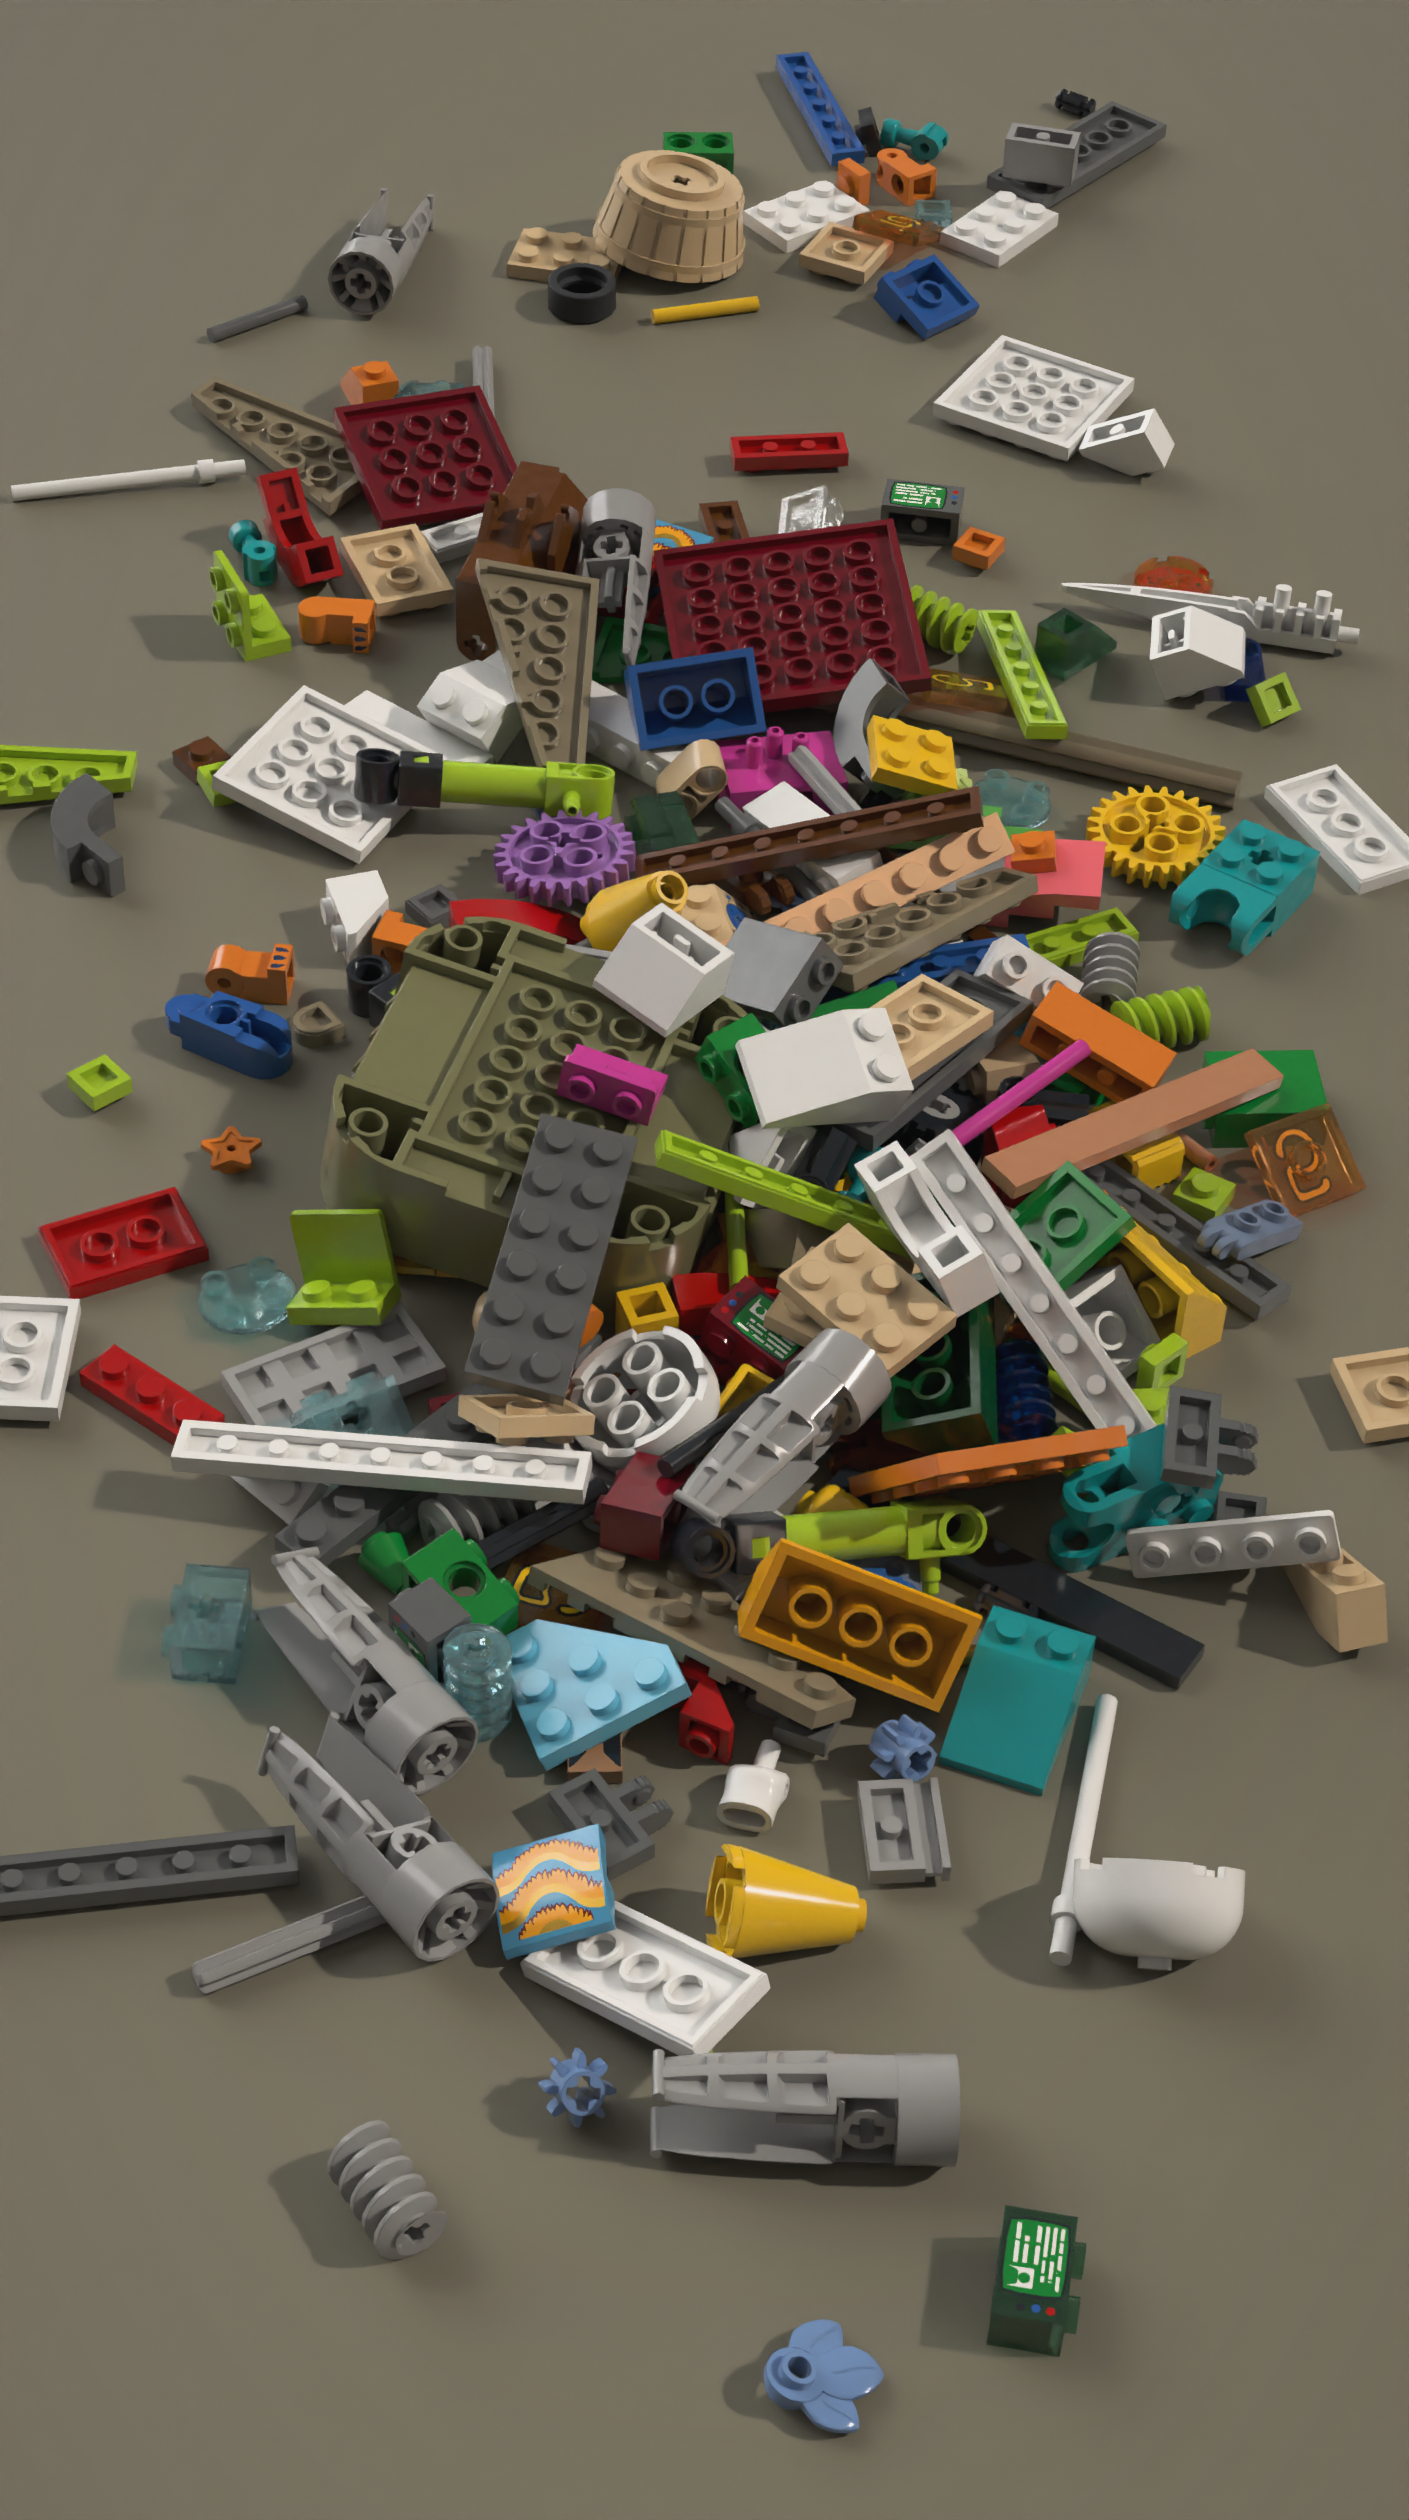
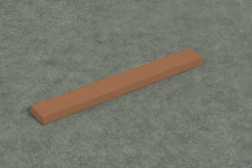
[980,1048,1284,1199]

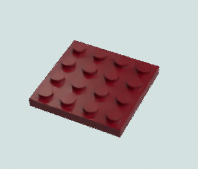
[332,385,518,530]

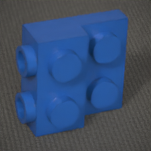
[874,254,980,340]

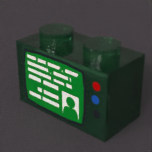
[986,2205,1087,2357]

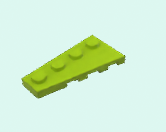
[0,745,138,805]

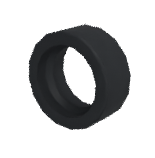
[548,263,616,323]

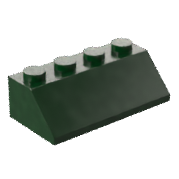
[882,1272,998,1455]

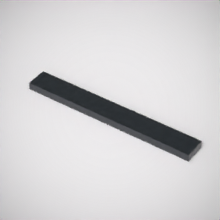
[827,1464,1205,1690]

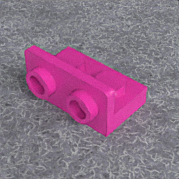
[556,1043,668,1126]

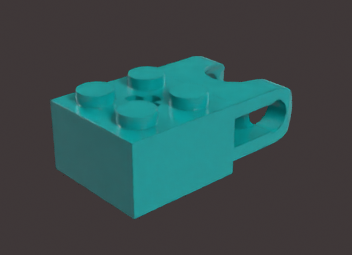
[1168,819,1320,956]
[1047,1423,1224,1573]

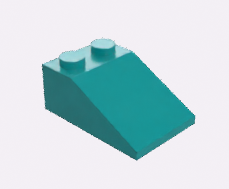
[938,1605,1096,1796]

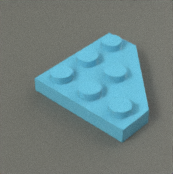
[490,1619,692,1771]

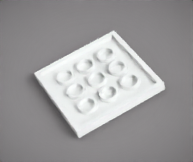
[932,335,1135,461]
[212,685,448,864]

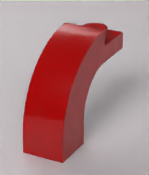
[256,467,344,587]

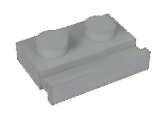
[857,1777,951,1885]

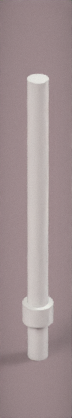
[11,459,246,501]
[1049,1694,1118,1966]

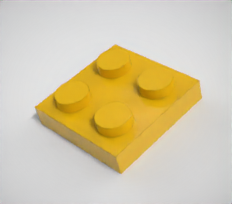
[867,715,958,796]

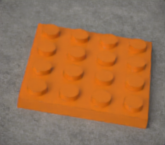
[848,1425,1128,1504]

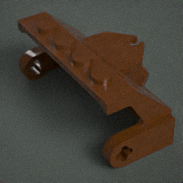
[455,461,588,661]

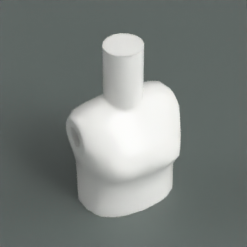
[717,1740,790,1832]

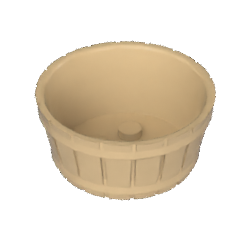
[593,150,745,283]

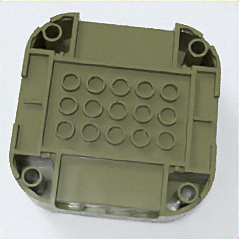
[320,916,748,1324]

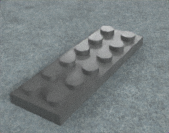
[987,101,1167,209]
[815,969,1034,1152]
[463,1113,638,1406]

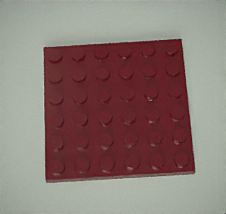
[654,518,932,713]

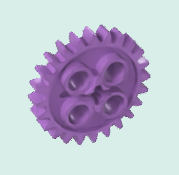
[493,810,636,907]

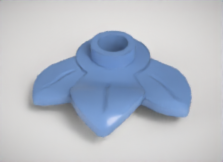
[763,2319,884,2433]

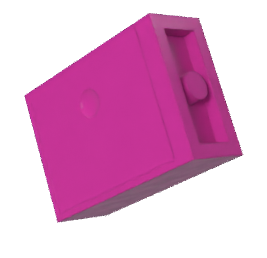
[714,726,848,827]

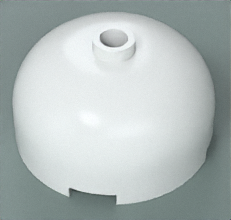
[570,1325,720,1474]
[1073,1858,1245,1971]

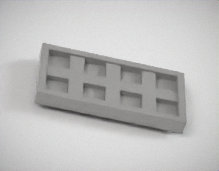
[221,1303,447,1430]

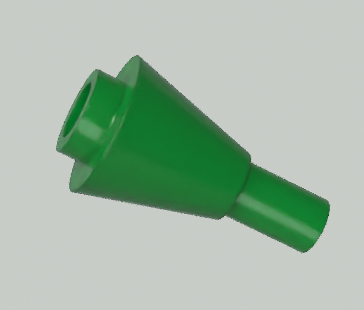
[358,1532,410,1595]

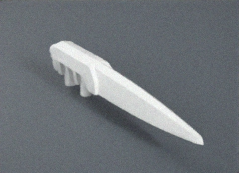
[1060,583,1360,654]

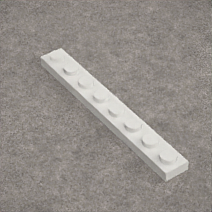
[910,1129,1157,1439]
[171,1419,592,1504]

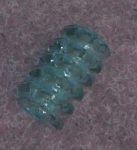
[442,1623,513,1742]

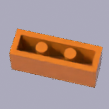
[1018,981,1177,1103]

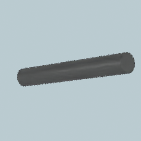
[207,295,308,343]

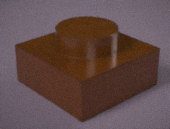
[172,736,231,785]

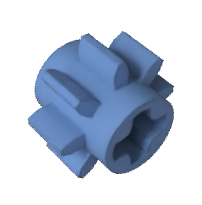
[868,1714,937,1782]
[538,2048,616,2127]

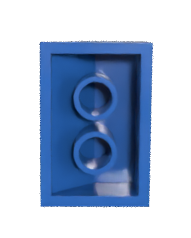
[624,647,767,752]

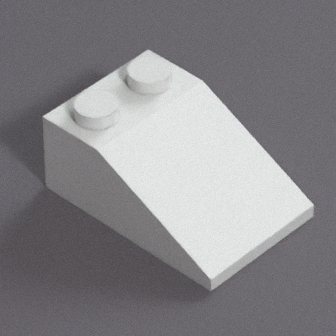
[735,1008,914,1129]

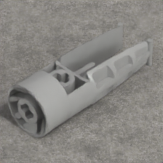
[328,188,434,315]
[575,488,656,666]
[673,1328,892,1558]
[250,1547,479,1795]
[256,1712,500,1962]
[650,2049,960,2167]

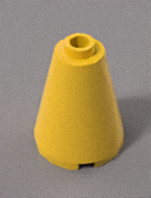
[705,1844,867,1959]

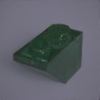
[1035,607,1117,682]

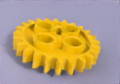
[1085,785,1226,889]

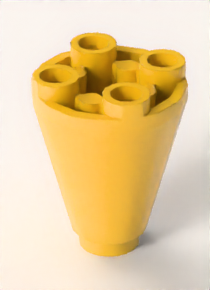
[580,871,688,952]

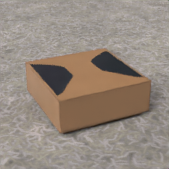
[567,1732,623,1783]

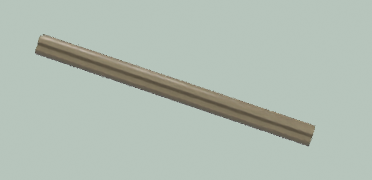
[806,694,1243,809]

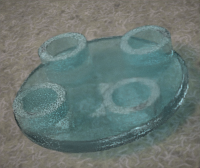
[972,769,1051,828]
[198,1256,297,1335]

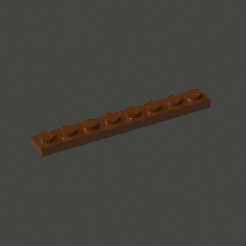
[634,786,984,886]

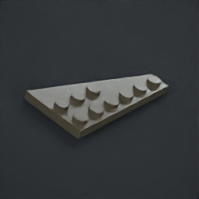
[475,558,600,768]

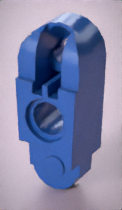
[165,991,293,1080]

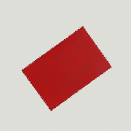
[38,1186,209,1299]

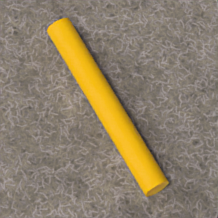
[651,296,760,324]

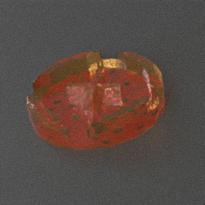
[1133,556,1213,595]

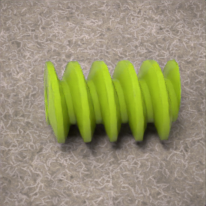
[910,584,978,655]
[1110,985,1211,1048]

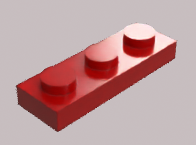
[729,432,849,473]
[79,1344,225,1446]

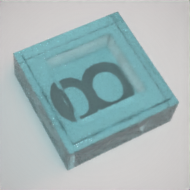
[915,200,953,230]

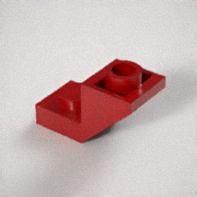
[671,1658,734,1766]

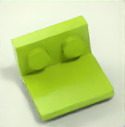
[209,550,292,662]
[286,1209,402,1325]

